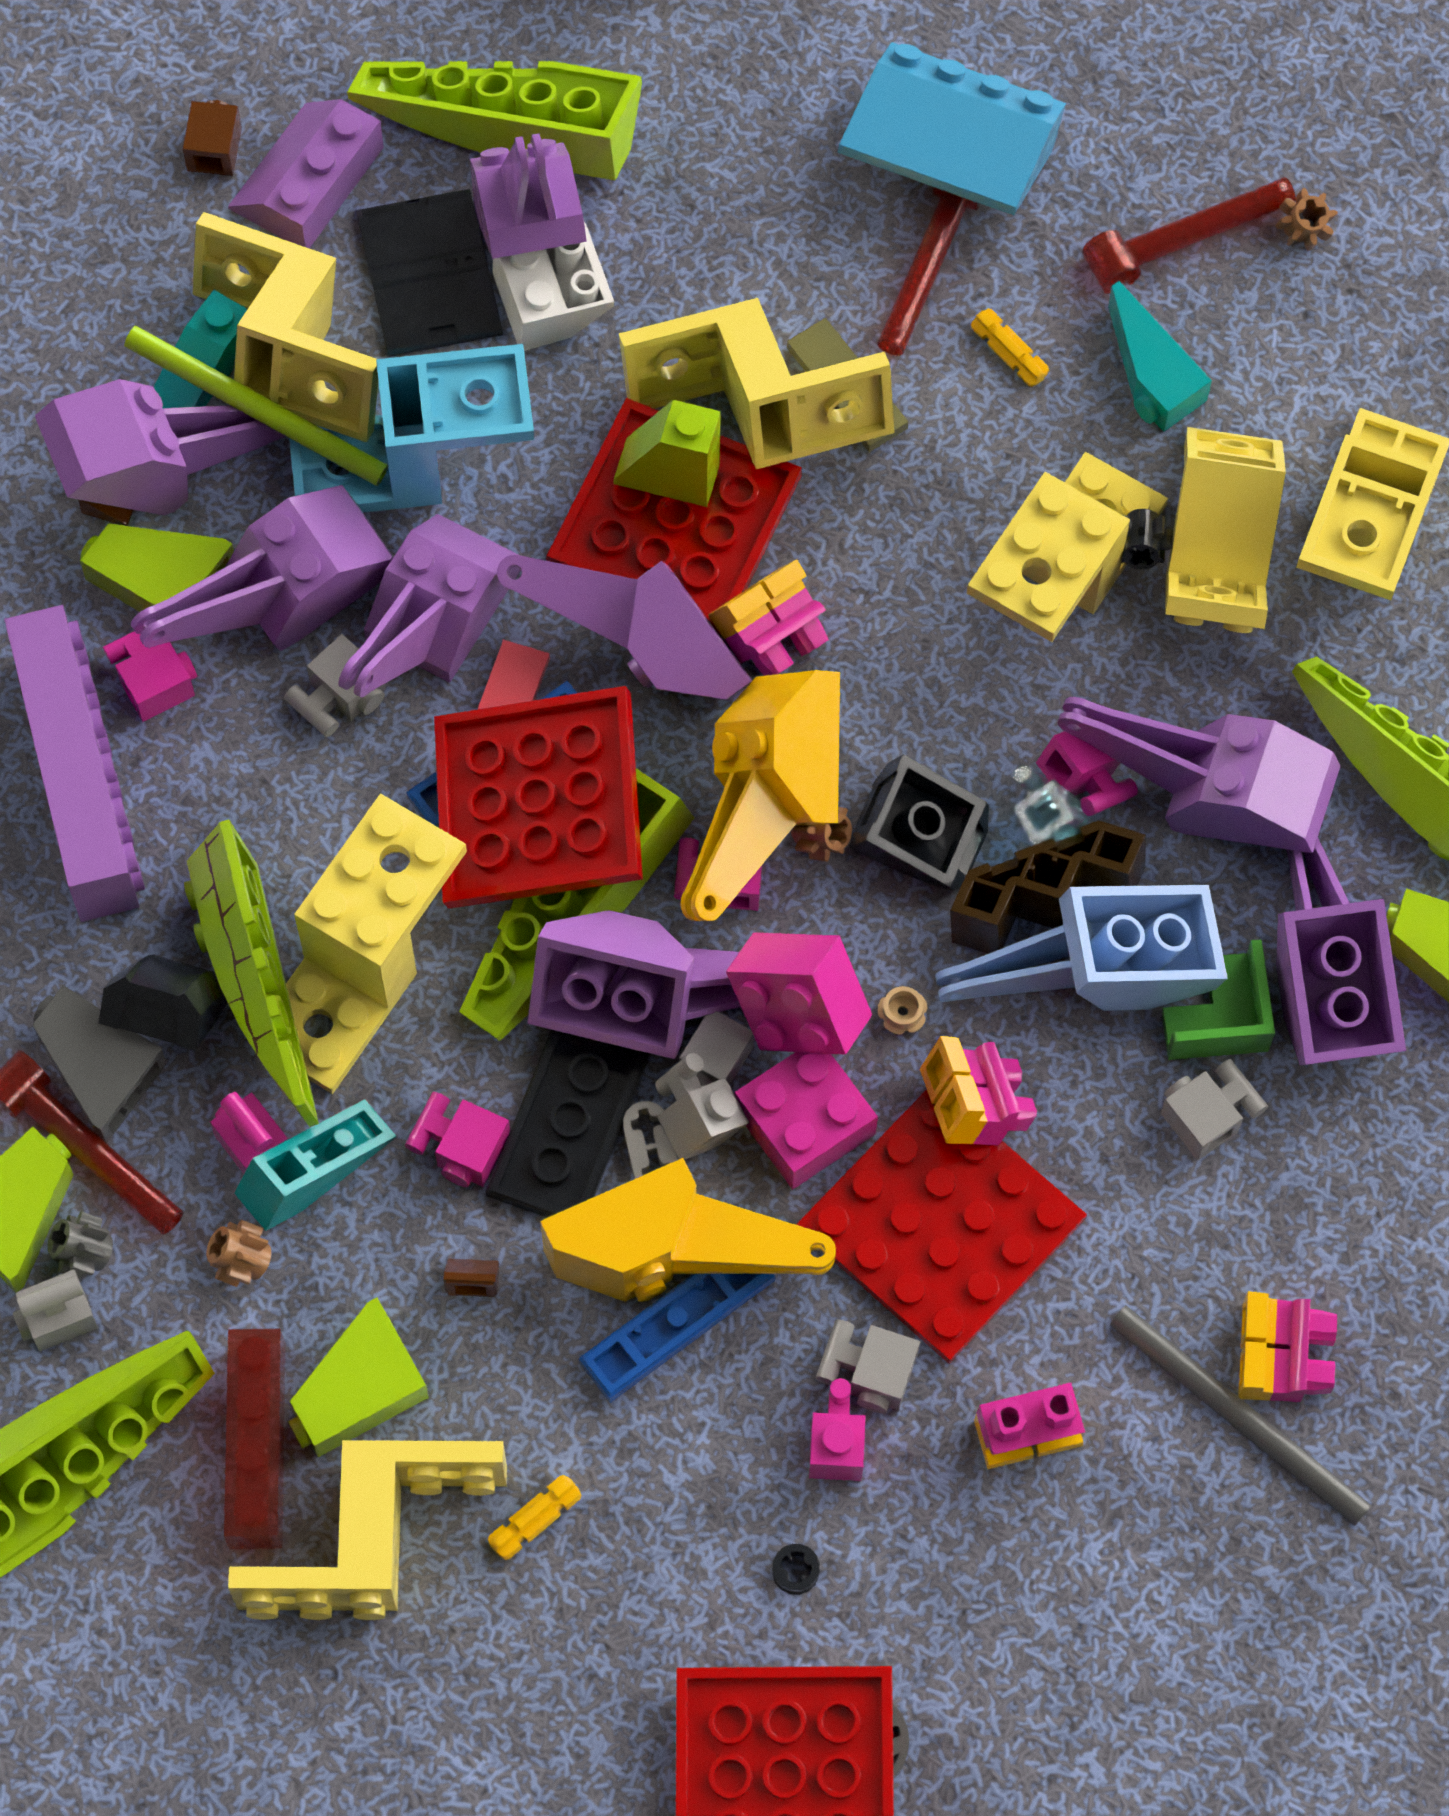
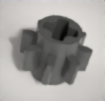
[48,1211,113,1279]

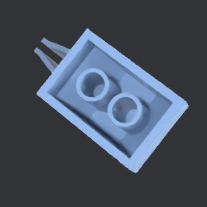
[935,885,1228,1011]

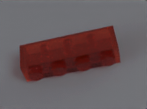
[224,1328,286,1549]

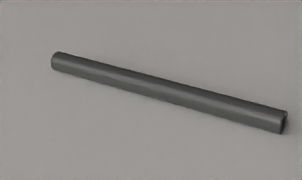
[1110,1305,1372,1526]

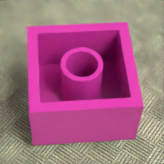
[726,932,872,1055]
[734,1052,878,1190]

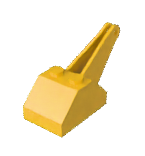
[680,670,840,921]
[540,1158,836,1302]

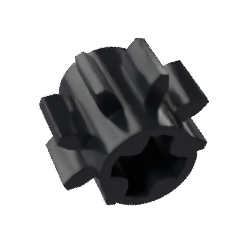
[1121,509,1173,570]

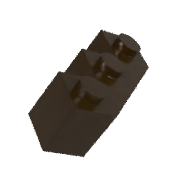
[950,820,1146,954]

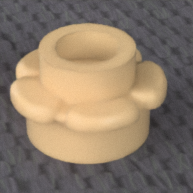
[878,986,928,1035]

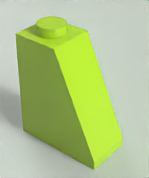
[614,400,721,507]
[80,523,234,612]
[1386,888,1449,1002]
[0,1127,74,1293]
[287,1297,429,1457]

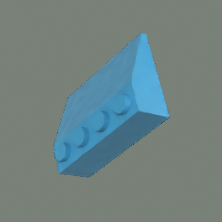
[837,42,1066,215]

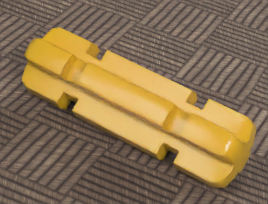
[971,308,1049,387]
[488,1475,582,1560]

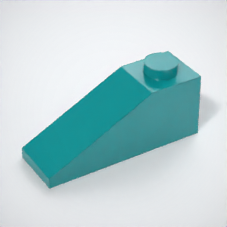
[1108,281,1212,432]
[153,290,248,408]
[234,1099,396,1231]

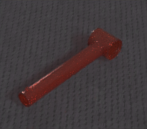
[1082,177,1296,294]
[877,187,979,356]
[0,1050,184,1235]

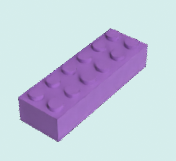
[4,605,145,922]

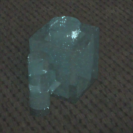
[1013,765,1091,845]

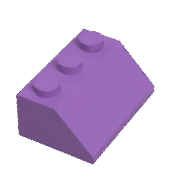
[228,99,384,248]

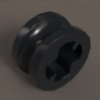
[772,1544,820,1595]

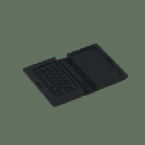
[356,189,503,357]

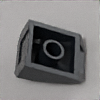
[850,754,989,891]
[98,954,227,1051]

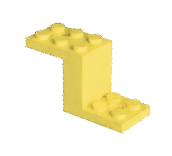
[192,212,379,443]
[619,298,894,469]
[1296,408,1449,600]
[1165,427,1286,633]
[967,452,1168,642]
[248,793,467,1094]
[228,1440,507,1620]

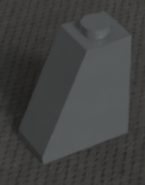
[33,985,167,1144]

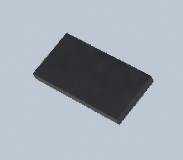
[486,1030,651,1218]

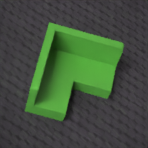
[1162,939,1275,1060]

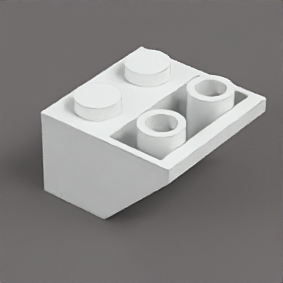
[492,222,614,351]

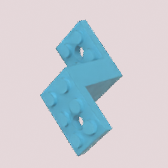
[289,344,534,513]

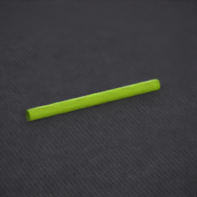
[124,325,388,486]

